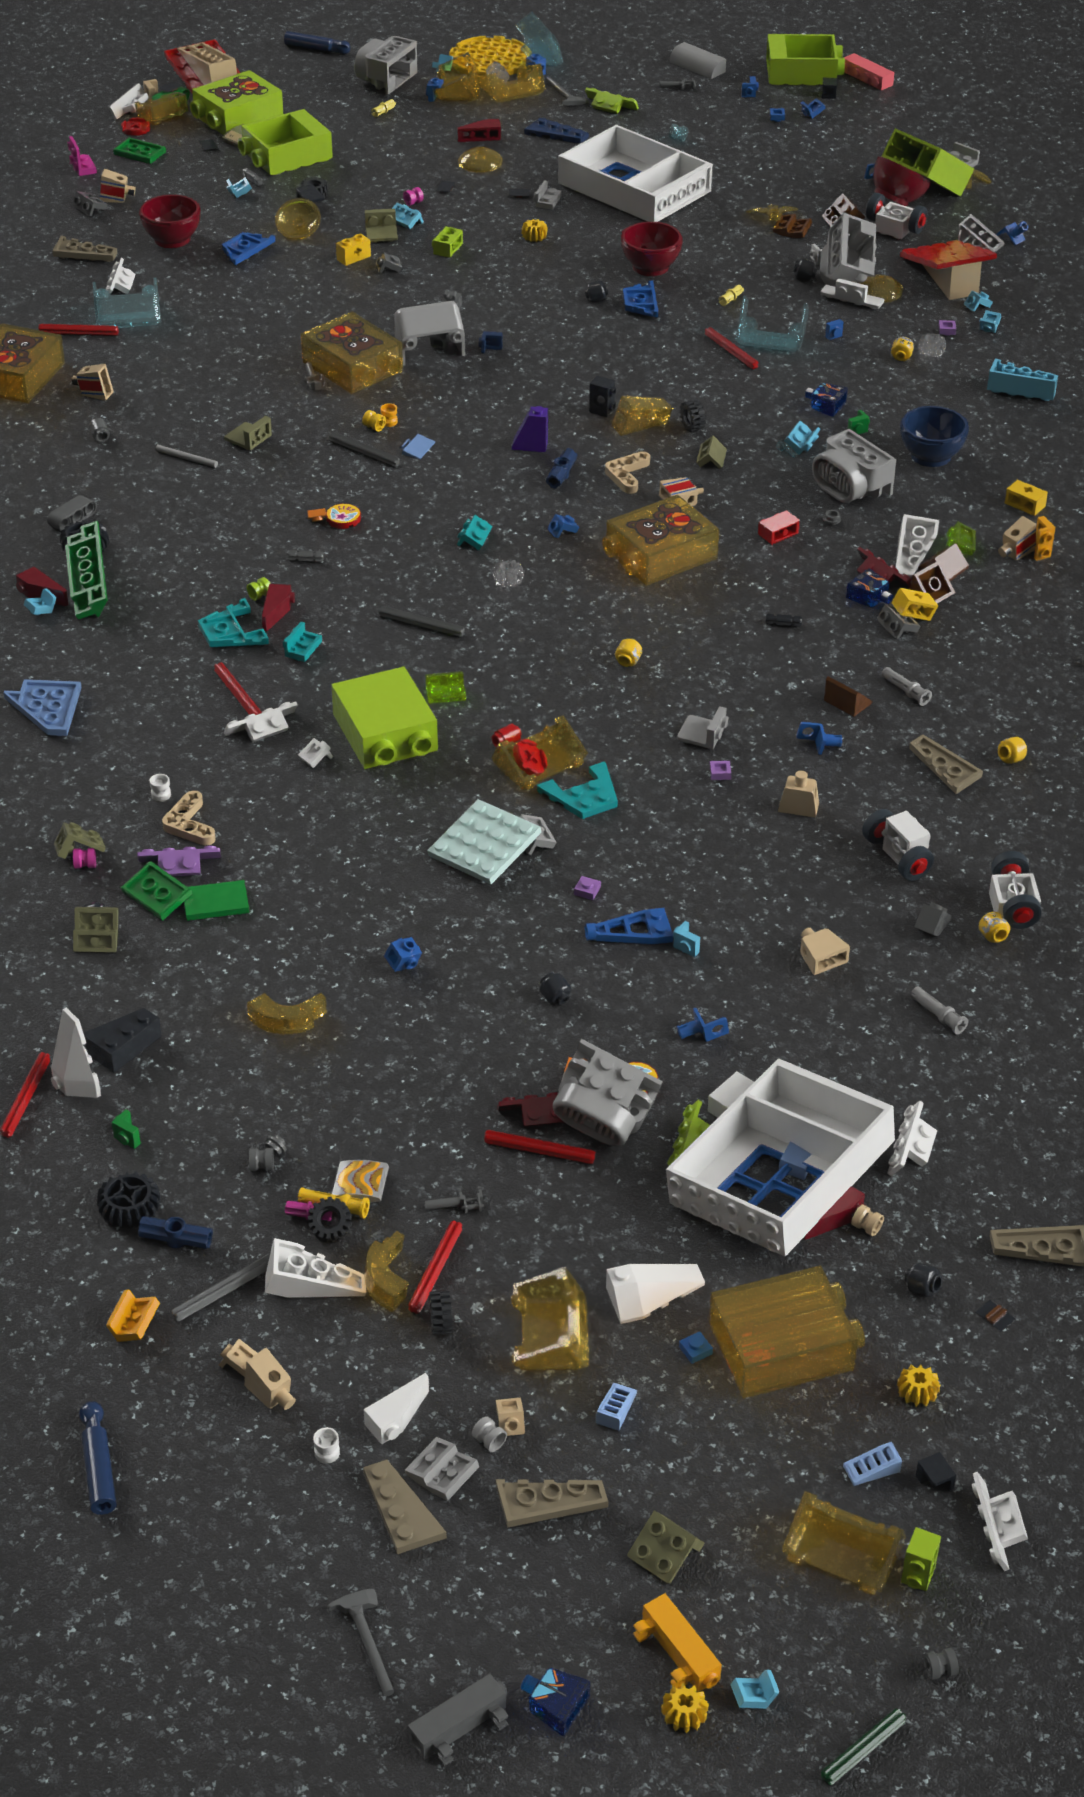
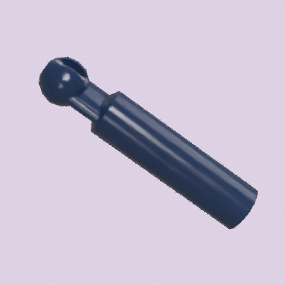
[284,31,351,54]
[79,1401,117,1515]

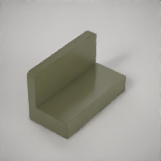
[696,435,727,469]

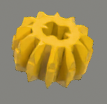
[522,219,547,242]
[897,1364,940,1407]
[661,1683,709,1734]

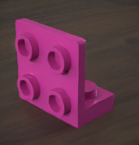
[67,136,97,176]

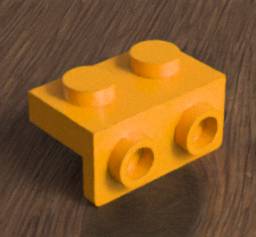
[1034,516,1055,561]
[106,1289,160,1342]

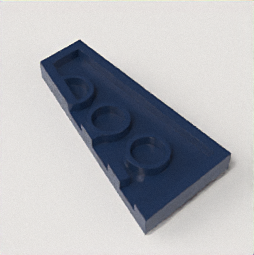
[524,118,589,144]

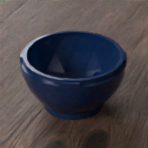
[900,406,969,467]

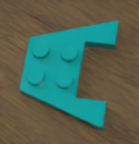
[198,598,269,647]
[537,761,618,819]

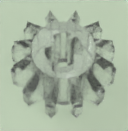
[486,61,510,86]
[918,333,946,357]
[493,560,524,588]

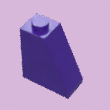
[512,406,548,452]

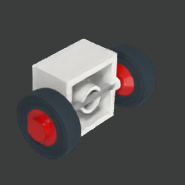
[866,193,927,239]
[862,809,934,881]
[989,851,1042,929]

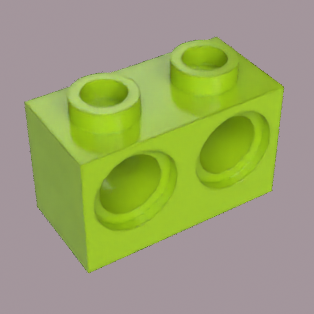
[432,226,463,258]
[901,1527,941,1591]

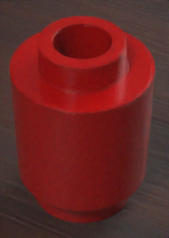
[491,723,521,749]

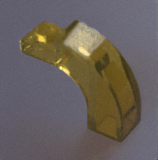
[247,993,327,1034]
[364,1231,409,1312]

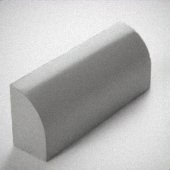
[669,42,726,79]

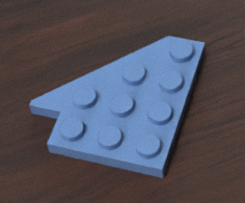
[3,679,82,736]

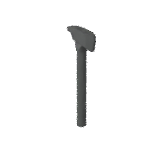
[545,76,588,106]
[327,1589,394,1696]

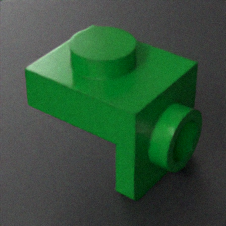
[848,410,870,434]
[112,1109,141,1149]

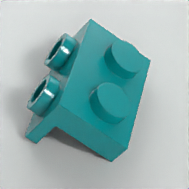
[456,515,493,550]
[283,622,322,662]

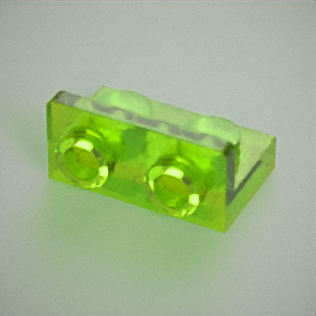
[946,521,976,556]
[425,672,466,704]

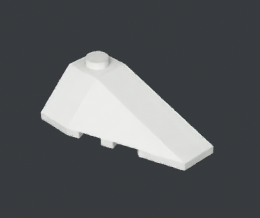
[895,514,939,577]
[51,1008,101,1098]
[265,1238,366,1298]
[606,1264,705,1324]

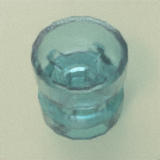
[669,124,688,141]

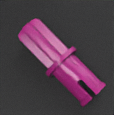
[285,1201,332,1221]

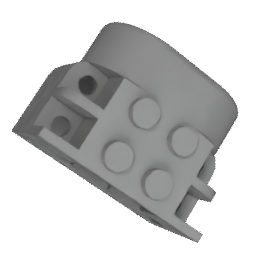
[354,36,417,95]
[820,212,877,286]
[812,429,896,503]
[553,1039,663,1146]

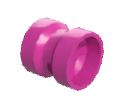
[403,187,424,206]
[73,848,96,869]

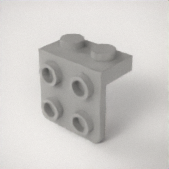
[677,706,729,749]

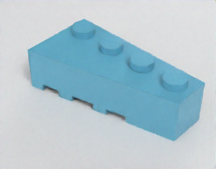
[987,359,1058,401]

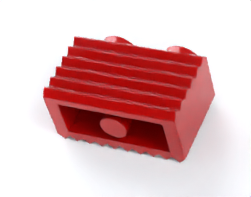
[758,510,800,545]

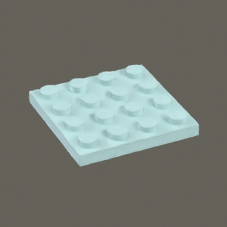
[427,799,541,885]

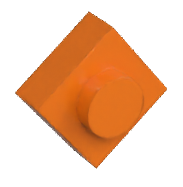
[307,508,326,522]

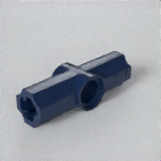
[546,448,577,489]
[138,1216,213,1249]

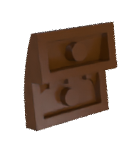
[772,214,812,238]

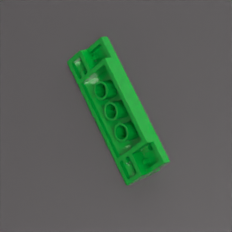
[65,521,108,620]

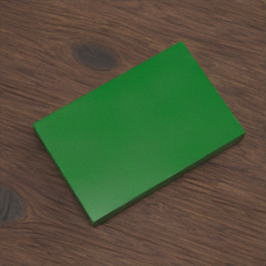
[113,137,166,164]
[121,861,193,921]
[184,880,249,921]

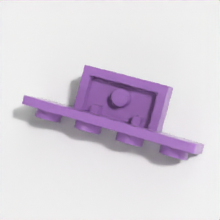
[137,846,221,876]

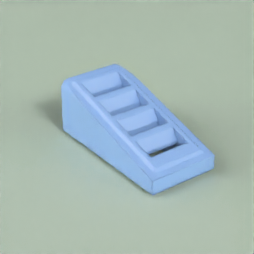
[596,1383,637,1431]
[843,1442,902,1486]

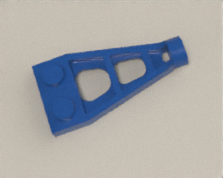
[585,908,673,944]

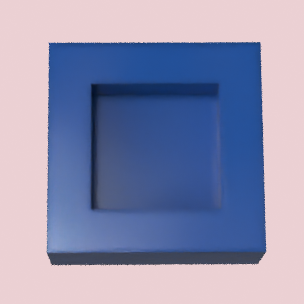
[770,108,785,122]
[825,319,843,340]
[679,1331,713,1364]

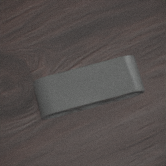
[47,495,97,531]

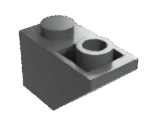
[914,902,952,937]

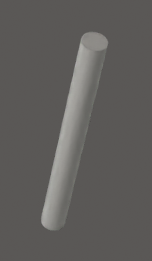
[155,445,218,468]

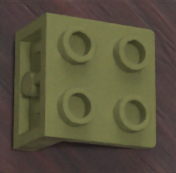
[365,209,398,243]
[224,416,272,450]
[54,822,106,859]
[627,1510,705,1584]

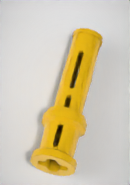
[298,1188,370,1219]

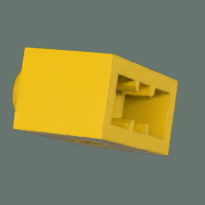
[336,234,371,266]
[1005,480,1048,516]
[892,588,938,621]

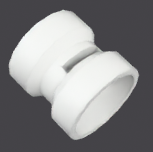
[149,774,171,802]
[313,1427,340,1464]

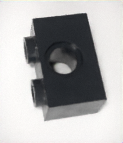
[589,376,616,417]

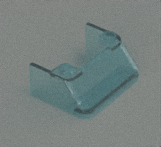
[515,11,564,66]
[92,277,161,328]
[737,296,809,352]

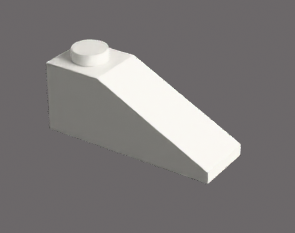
[364,1373,429,1444]

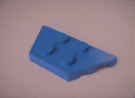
[222,232,275,265]
[623,280,658,317]

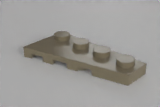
[53,236,117,262]
[909,735,983,794]
[989,1225,1084,1266]
[363,1460,447,1554]
[496,1479,608,1528]

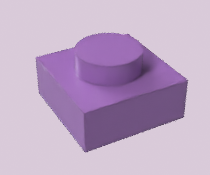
[938,320,956,336]
[710,761,731,780]
[574,876,601,900]

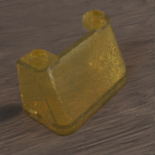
[435,52,481,101]
[477,64,545,102]
[491,715,588,790]
[511,1267,589,1370]
[782,1491,906,1596]

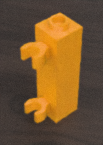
[633,1593,722,1692]

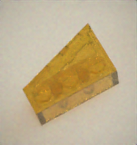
[134,92,189,125]
[612,396,673,436]

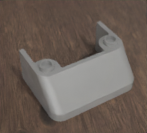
[394,301,465,365]

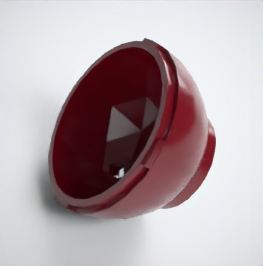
[873,156,932,207]
[139,194,201,248]
[621,222,683,276]

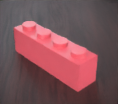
[844,53,894,90]

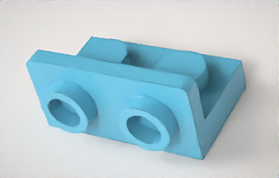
[392,203,424,229]
[784,421,820,455]

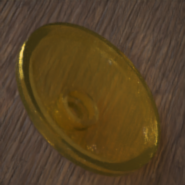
[459,146,502,172]
[275,198,321,240]
[858,274,904,303]

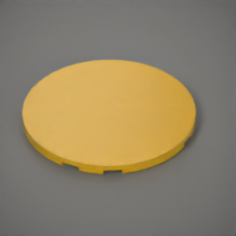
[449,36,532,77]

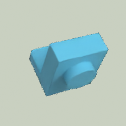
[432,54,453,73]
[226,177,252,198]
[964,290,993,312]
[979,310,1001,333]
[24,589,56,615]
[673,921,700,957]
[730,1670,779,1709]

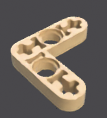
[605,452,650,494]
[162,791,215,846]

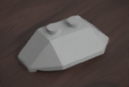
[958,214,1005,253]

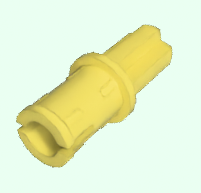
[371,99,396,117]
[719,285,744,306]

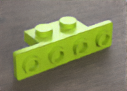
[585,87,639,114]
[667,1099,710,1166]

